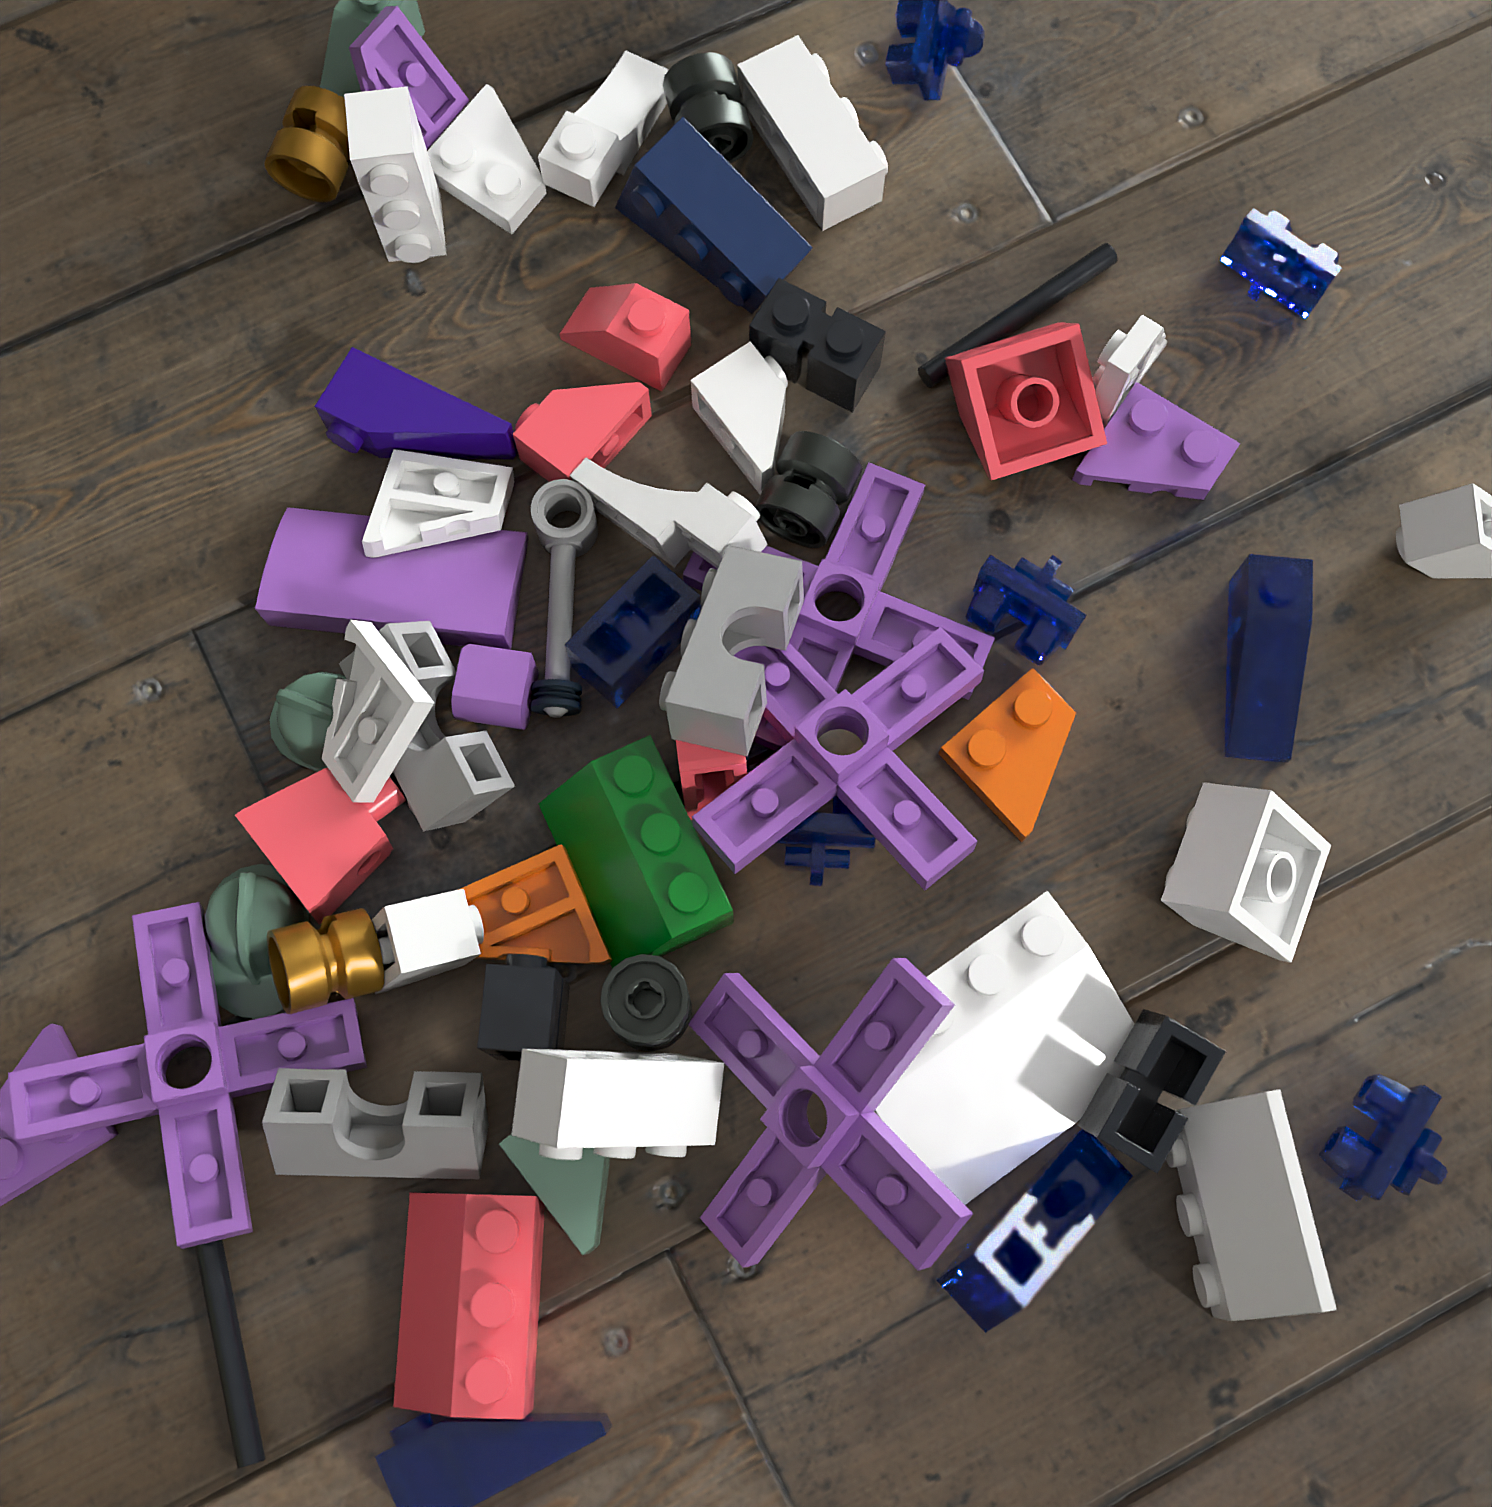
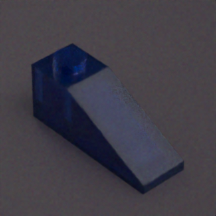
[1225,554,1313,763]
[936,1128,1133,1333]
[375,1413,612,1507]

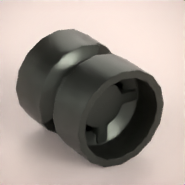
[662,52,754,164]
[755,431,862,548]
[600,954,692,1052]

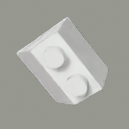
[1161,783,1331,963]

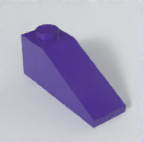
[314,347,518,459]

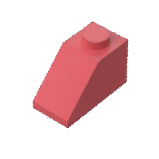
[560,283,691,392]
[513,382,652,482]

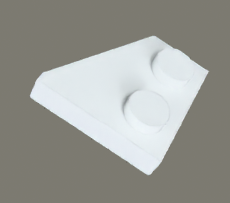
[427,84,547,234]
[1092,315,1168,428]
[362,449,514,558]
[322,620,434,803]

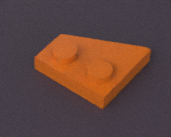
[938,668,1076,842]
[458,844,613,965]

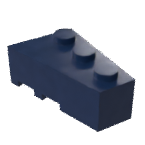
[615,117,813,314]

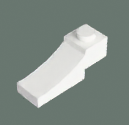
[538,51,668,207]
[570,458,768,569]

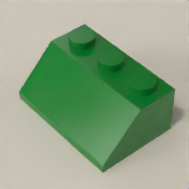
[538,735,734,968]

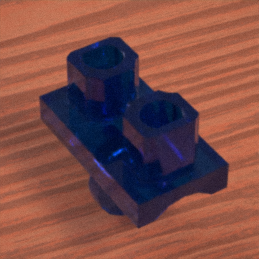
[886,0,985,101]
[1219,208,1342,319]
[966,554,1087,665]
[776,795,876,886]
[1319,1074,1448,1201]

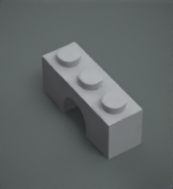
[659,545,804,756]
[339,621,515,832]
[262,1068,489,1179]

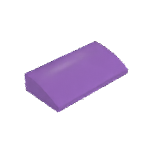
[255,507,529,650]

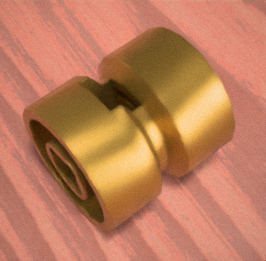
[264,86,350,202]
[267,908,384,1014]

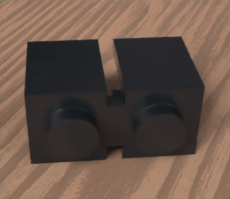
[749,278,886,413]
[477,954,570,1062]
[1078,1009,1226,1174]

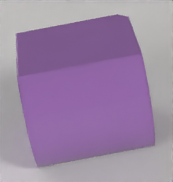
[451,644,539,730]

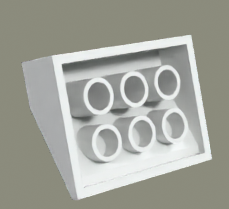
[874,891,1135,1205]

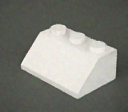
[1166,1089,1336,1321]

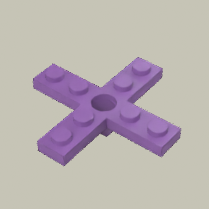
[683,462,995,751]
[692,627,984,891]
[8,902,367,1249]
[688,958,973,1271]

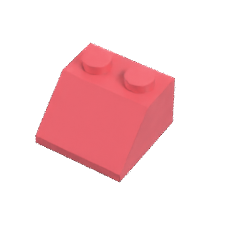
[945,322,1107,480]

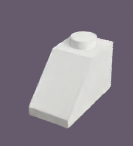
[691,341,788,495]
[1396,483,1492,578]
[371,889,484,994]

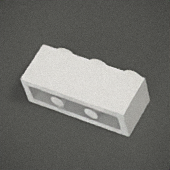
[737,35,888,231]
[344,87,447,263]
[512,1049,724,1160]

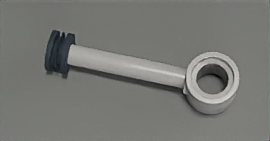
[530,479,598,718]

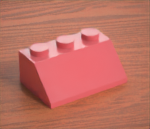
[393,1193,545,1419]

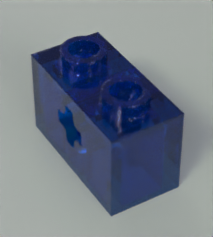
[565,555,701,708]

